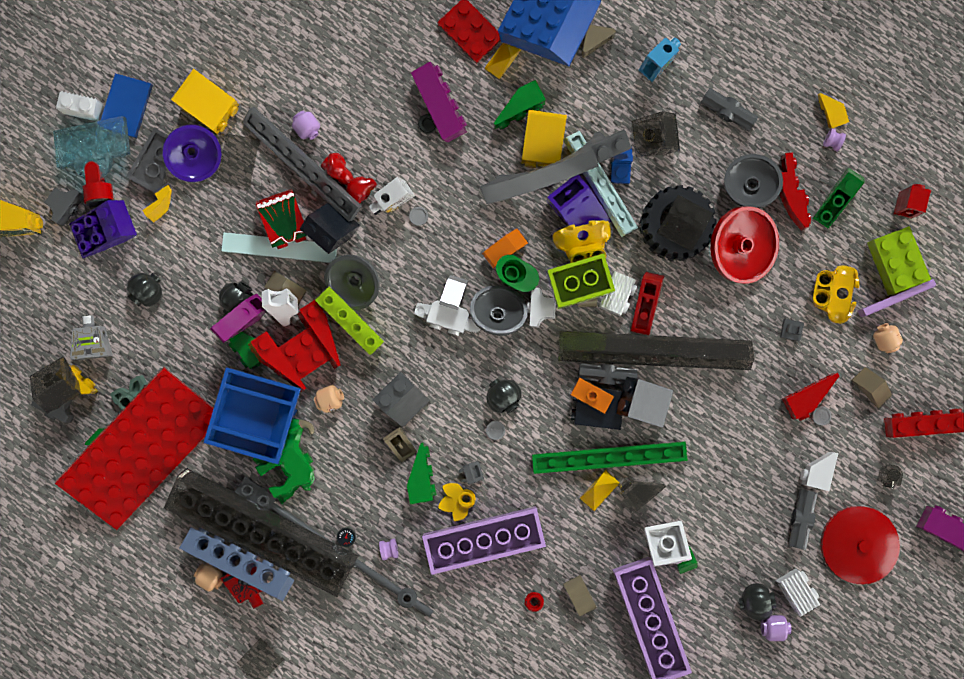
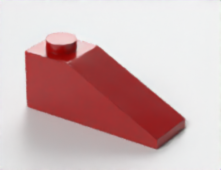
[631,271,664,336]
[782,373,839,421]

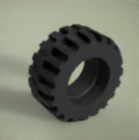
[640,185,717,261]

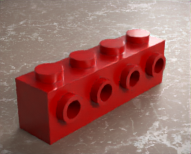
[884,409,964,438]

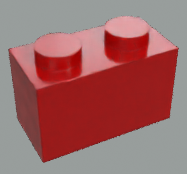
[893,184,931,219]

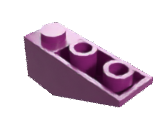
[210,293,266,343]

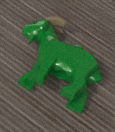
[253,418,315,504]

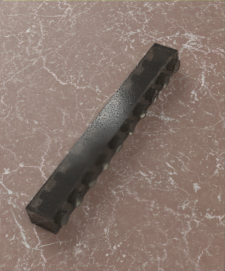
[558,331,755,370]

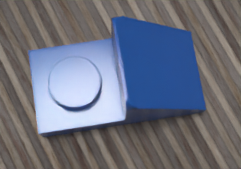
[611,147,633,184]

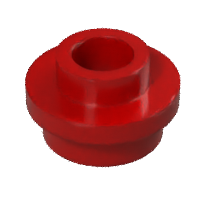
[525,592,544,612]

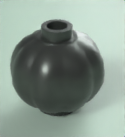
[127,273,162,307]
[219,281,253,315]
[486,379,522,414]
[739,583,776,621]

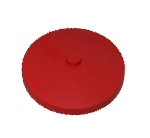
[710,206,779,284]
[821,506,900,584]

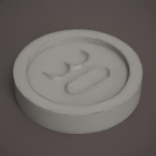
[409,207,428,226]
[812,406,832,426]
[486,421,505,440]

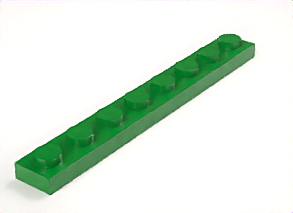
[532,441,688,474]

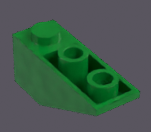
[493,80,546,130]
[813,167,865,229]
[217,320,262,369]
[407,442,437,504]

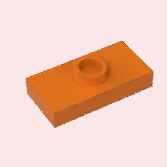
[570,378,614,414]

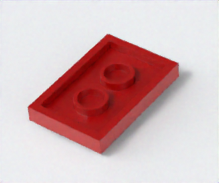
[437,0,501,64]

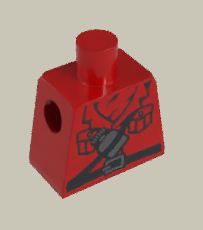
[220,559,264,609]

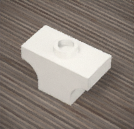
[262,288,298,327]
[527,288,556,328]

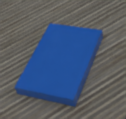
[99,73,153,139]

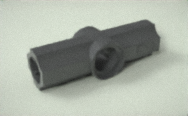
[700,88,758,132]
[578,363,638,385]
[788,489,818,550]

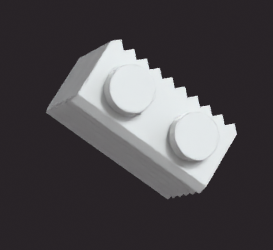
[56,91,104,122]
[598,271,637,317]
[776,569,820,617]

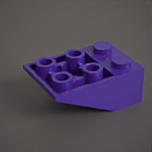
[546,175,611,240]
[69,200,137,259]

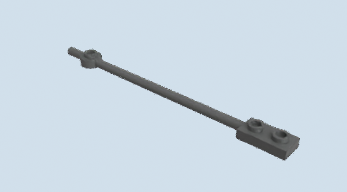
[234,476,434,617]

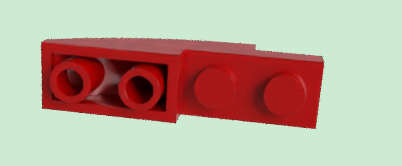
[779,152,811,230]

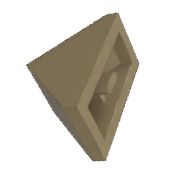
[582,25,616,58]
[264,271,307,304]
[851,367,892,408]
[383,427,417,463]

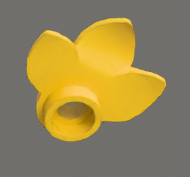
[438,483,476,521]

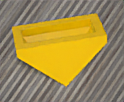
[484,43,522,79]
[580,470,619,511]

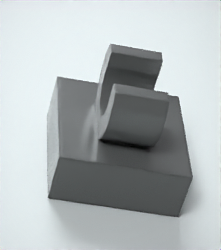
[780,318,804,342]
[459,461,484,485]

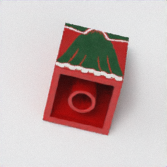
[256,189,307,249]

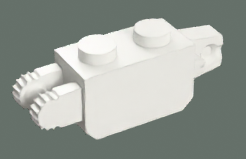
[414,300,481,336]

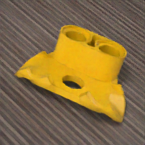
[553,220,611,263]
[812,265,860,324]

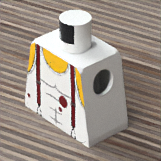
[369,177,415,215]

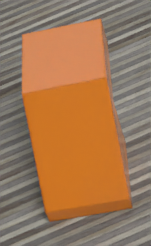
[482,228,528,268]

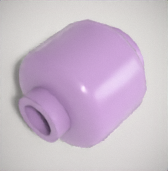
[292,111,320,140]
[761,615,791,641]

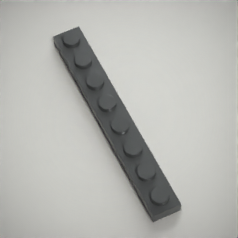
[242,107,362,222]

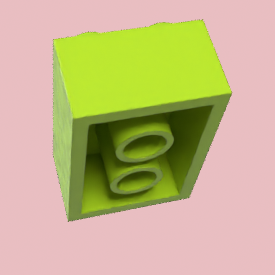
[867,226,931,295]
[547,254,615,309]

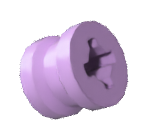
[823,128,846,152]
[379,538,398,560]

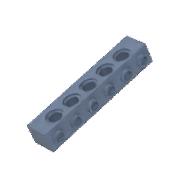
[179,527,294,602]

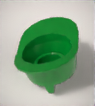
[496,255,539,292]

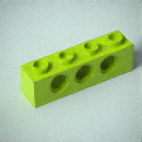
[315,286,384,355]

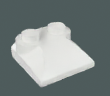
[644,521,692,567]

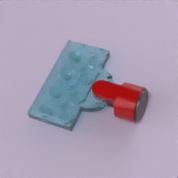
[53,116,131,207]

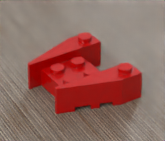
[248,300,341,392]

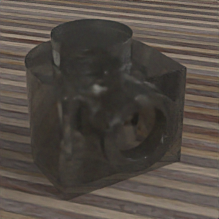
[877,464,903,489]

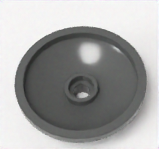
[724,154,783,208]
[324,255,380,310]
[470,286,528,336]

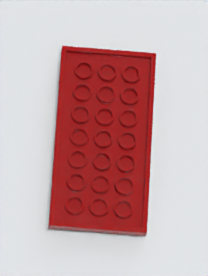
[55,367,214,530]

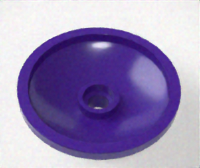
[163,124,222,182]

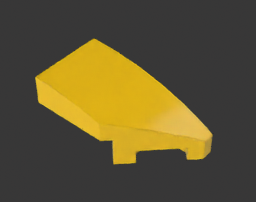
[817,93,849,128]
[142,185,172,223]

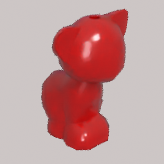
[321,153,377,204]

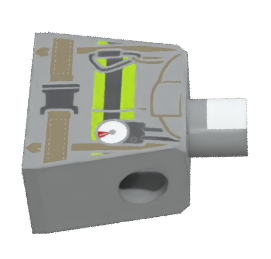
[70,316,113,361]

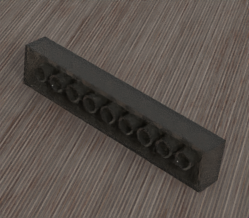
[164,468,359,597]

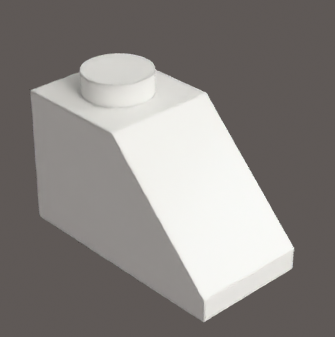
[800,452,838,491]

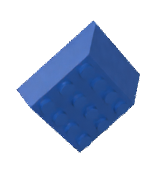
[498,0,601,67]
[204,367,301,464]

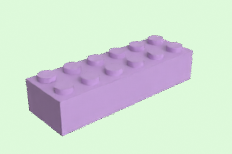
[422,506,546,575]
[612,557,692,679]

